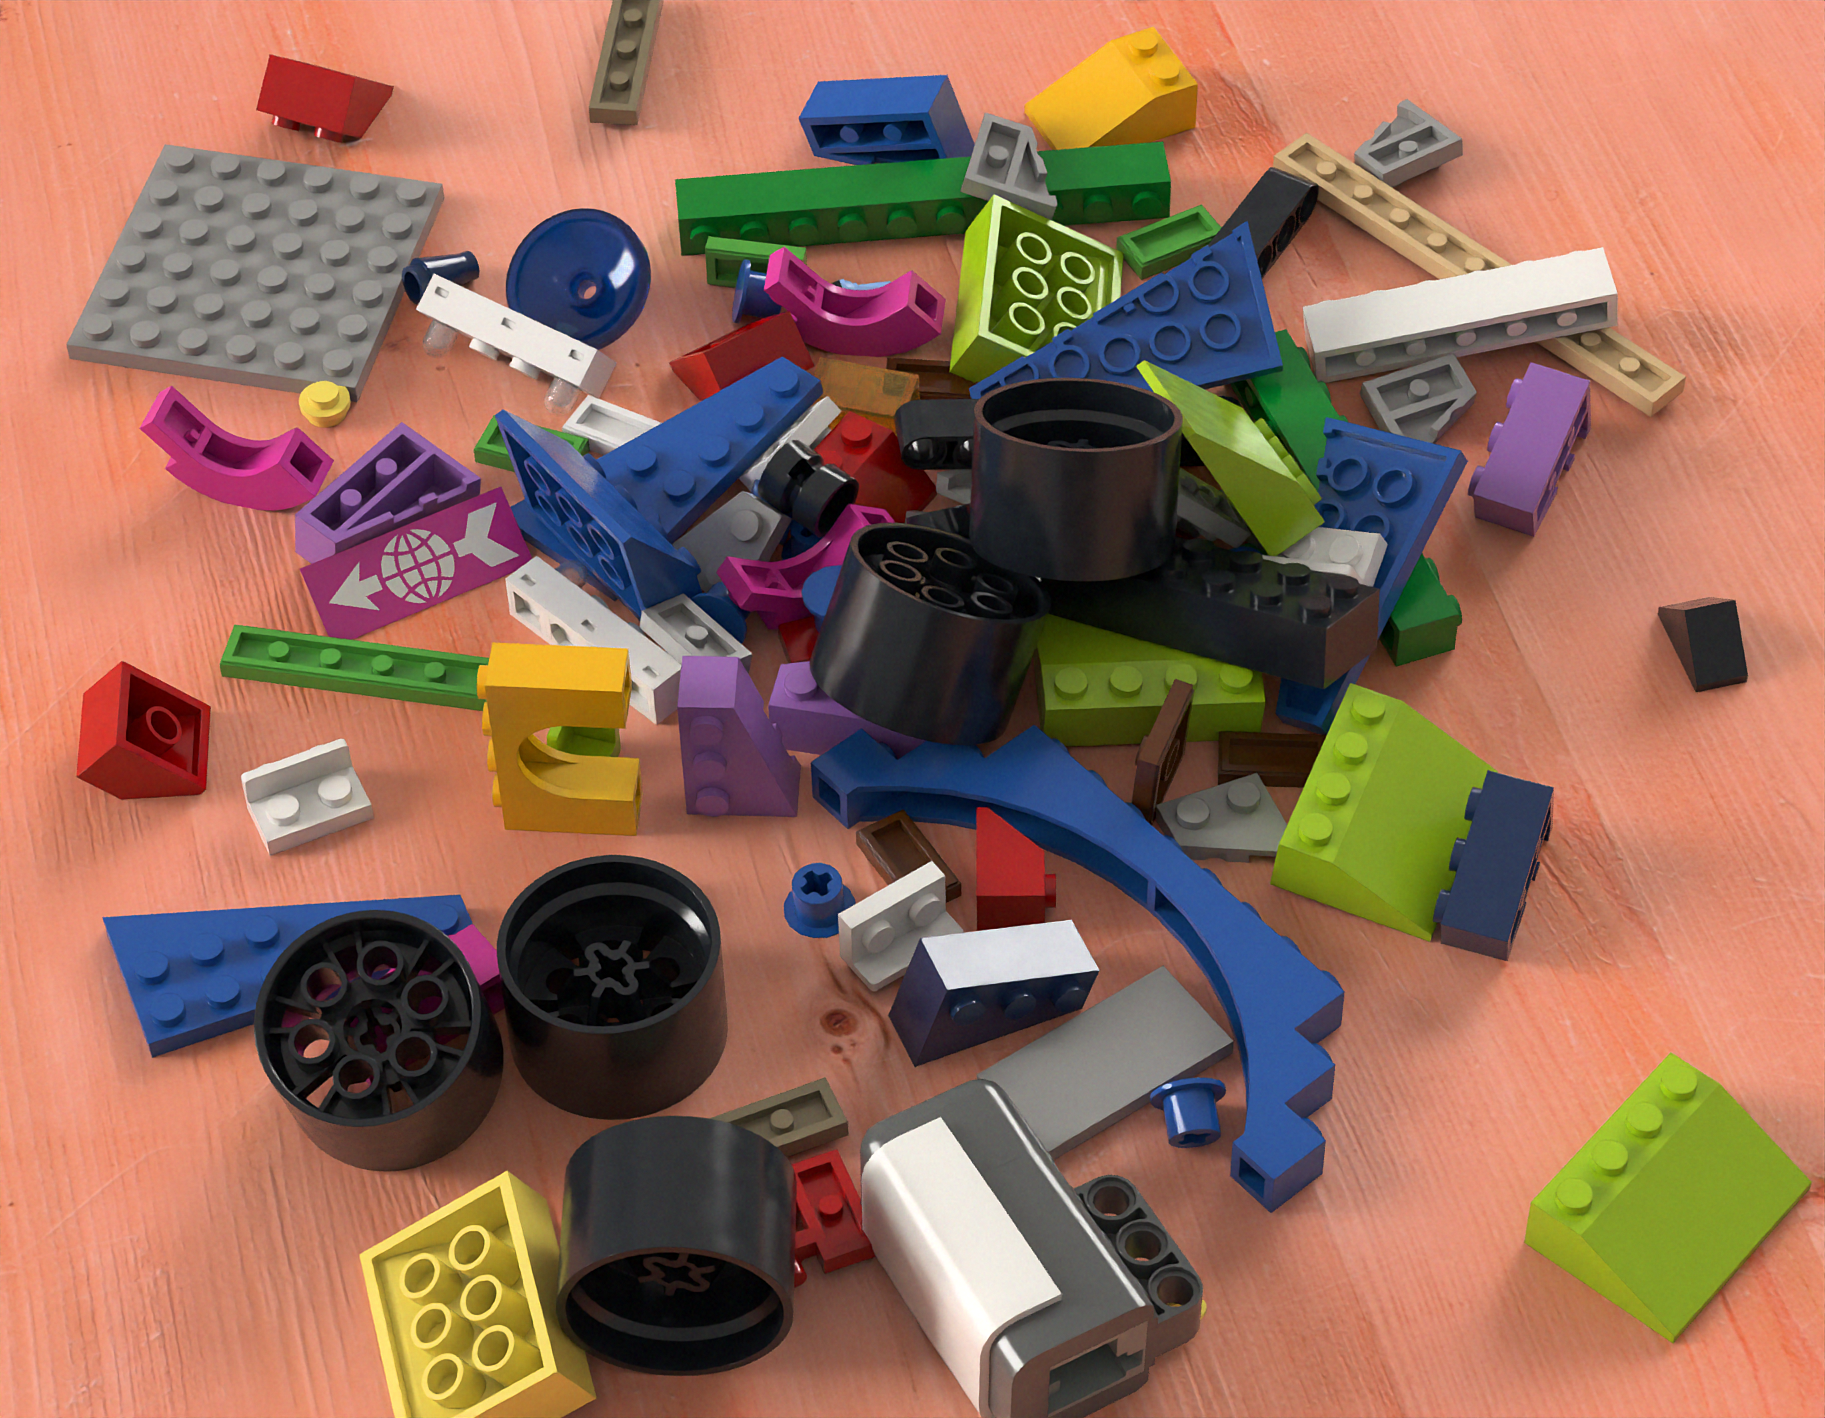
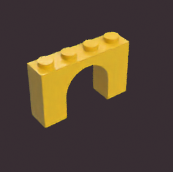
[477,642,643,836]

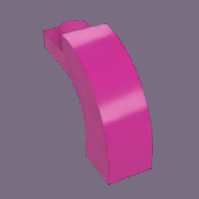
[764,246,946,357]
[139,386,334,511]
[716,504,895,629]

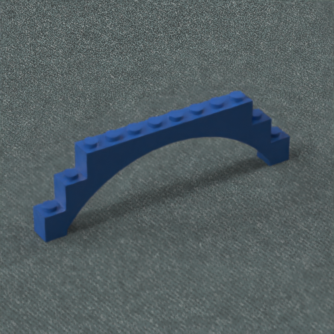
[811,725,1345,1213]

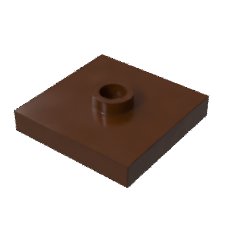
[1131,679,1195,825]

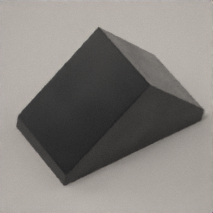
[1658,597,1748,692]

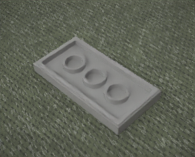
[977,966,1234,1160]

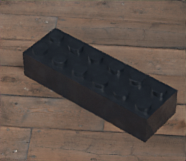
[1040,536,1380,689]

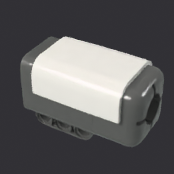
[860,1079,1203,1418]

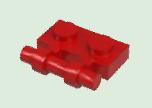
[791,1149,876,1288]

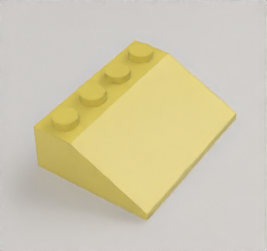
[359,1171,597,1418]

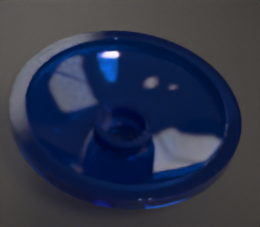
[506,208,651,350]

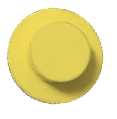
[299,381,351,428]

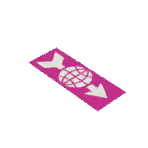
[300,486,532,640]

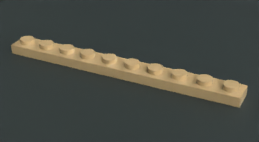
[1273,133,1686,417]

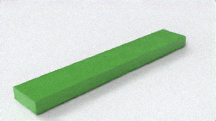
[219,625,489,711]

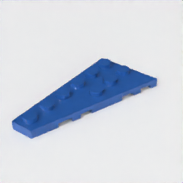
[969,221,1283,399]
[510,356,824,601]
[1275,417,1468,735]
[102,895,473,1058]

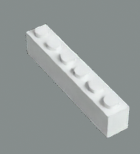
[1303,247,1618,383]

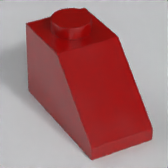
[976,807,1056,931]

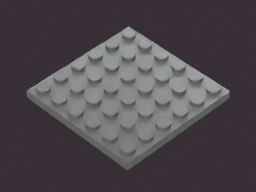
[66,144,444,402]

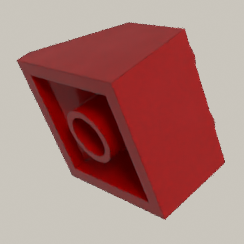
[256,54,394,143]
[669,311,815,401]
[814,411,937,523]
[76,661,211,800]

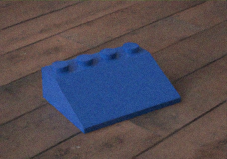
[495,409,702,621]

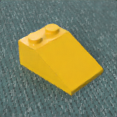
[1024,26,1198,150]

